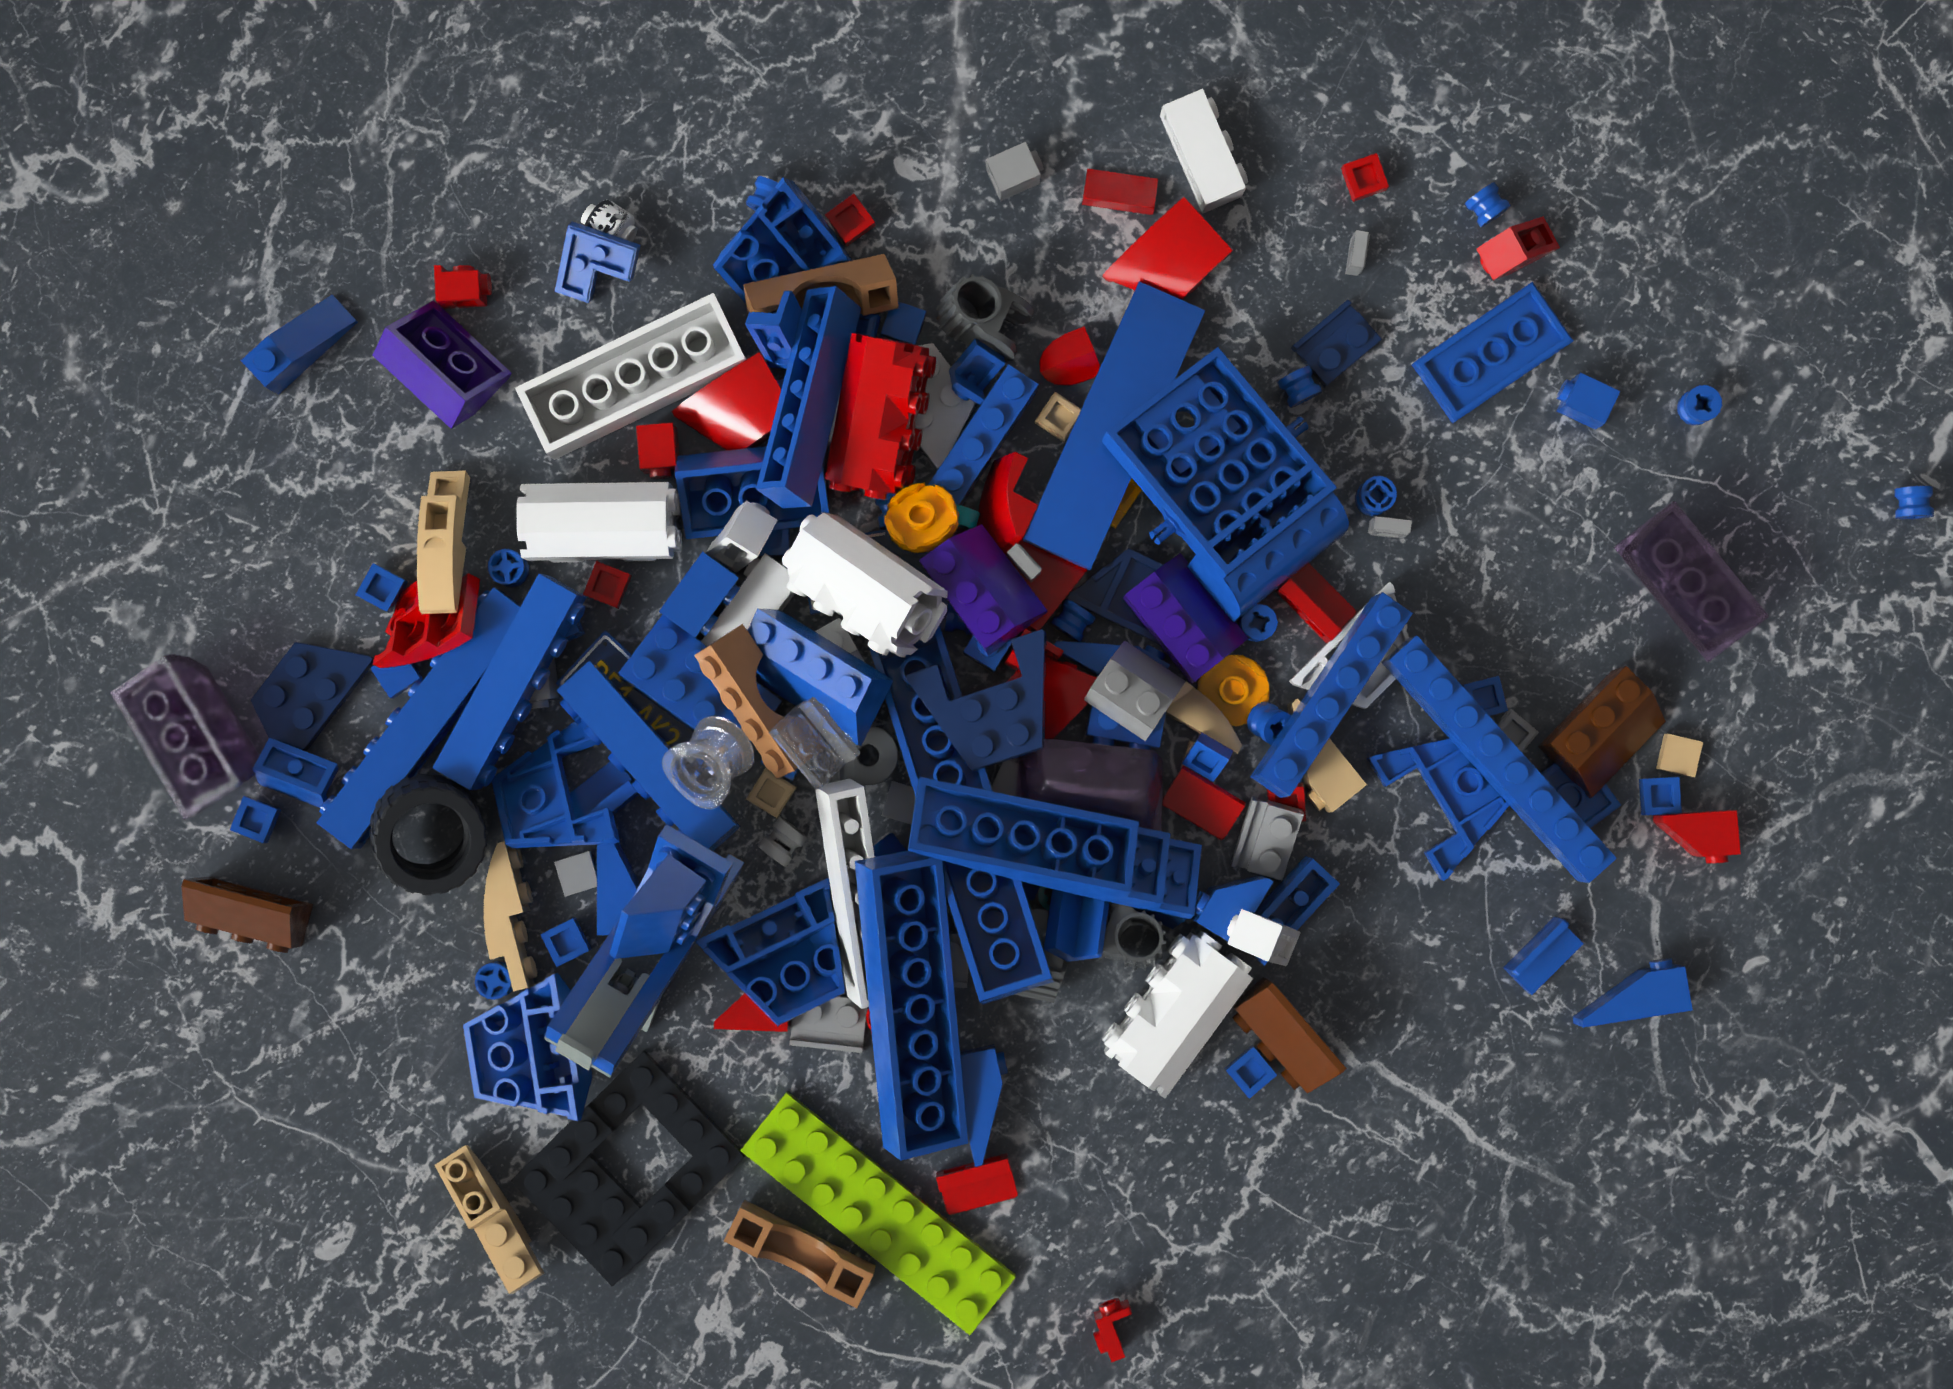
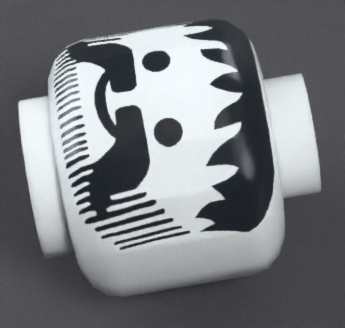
[581,200,637,242]

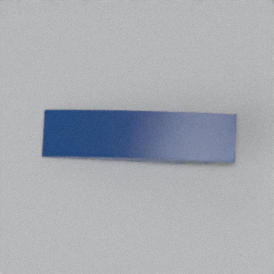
[1023,281,1205,570]
[908,777,1202,919]

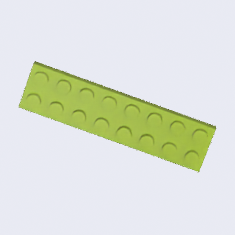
[740,1091,1016,1335]

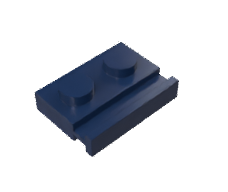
[1291,300,1382,388]

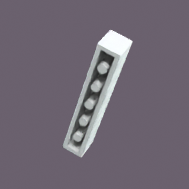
[815,778,875,1009]

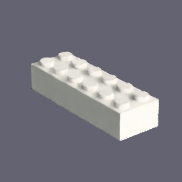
[515,293,746,460]

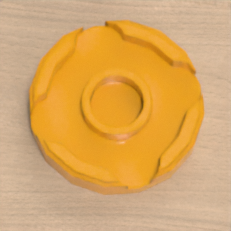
[884,483,959,553]
[1197,655,1270,726]

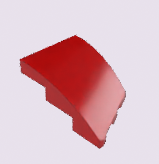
[1102,197,1233,300]
[671,352,781,451]
[977,452,1038,555]
[373,573,480,668]
[1006,653,1097,761]

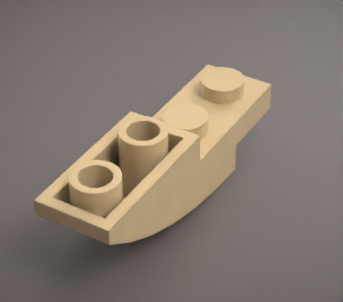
[417,470,470,614]
[484,841,537,992]
[435,1145,545,1294]

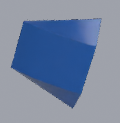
[713,177,853,304]
[695,877,845,1026]
[463,973,592,1121]

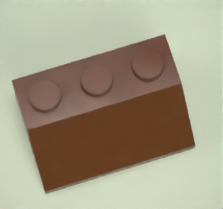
[1538,666,1666,798]
[181,877,313,953]
[1232,977,1347,1094]

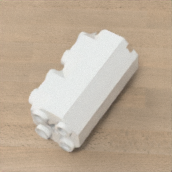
[517,482,682,563]
[782,512,948,658]
[1102,930,1253,1098]

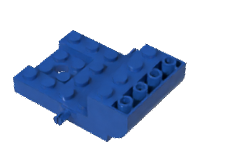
[1101,347,1349,623]

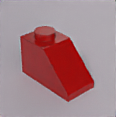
[1476,216,1560,280]
[1653,810,1741,863]
[714,993,791,1032]

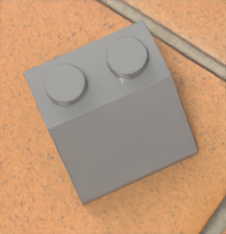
[1084,640,1186,741]

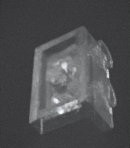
[768,697,860,789]

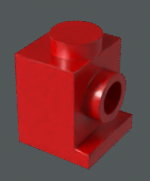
[434,265,492,309]

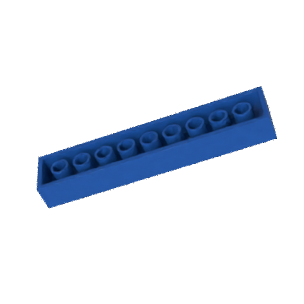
[869,625,1054,1004]

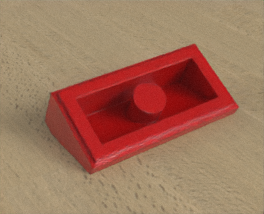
[1082,168,1158,215]
[1161,765,1246,840]

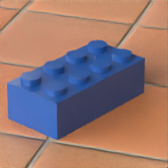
[618,615,782,765]

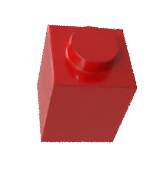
[636,423,679,479]

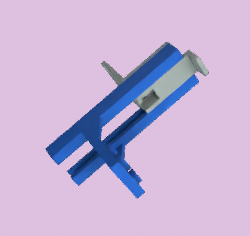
[544,824,744,1078]

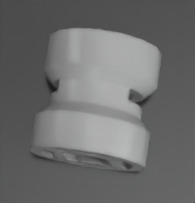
[757,816,808,867]

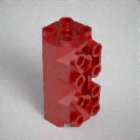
[825,333,936,500]

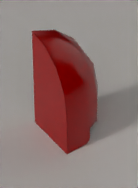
[1039,326,1100,385]

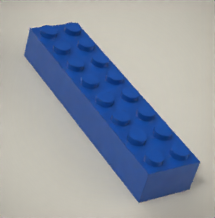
[855,851,968,1161]

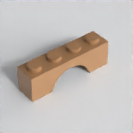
[743,254,899,316]
[694,624,825,779]
[724,1200,876,1308]

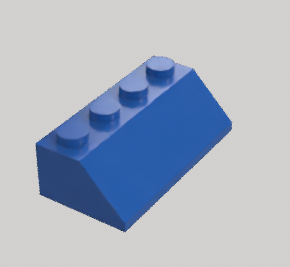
[675,446,830,539]
[747,608,893,746]

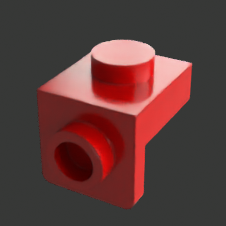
[1093,1298,1132,1362]

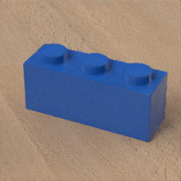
[1252,856,1340,966]

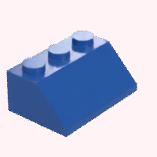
[609,854,706,959]

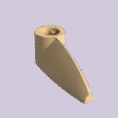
[1166,682,1242,754]

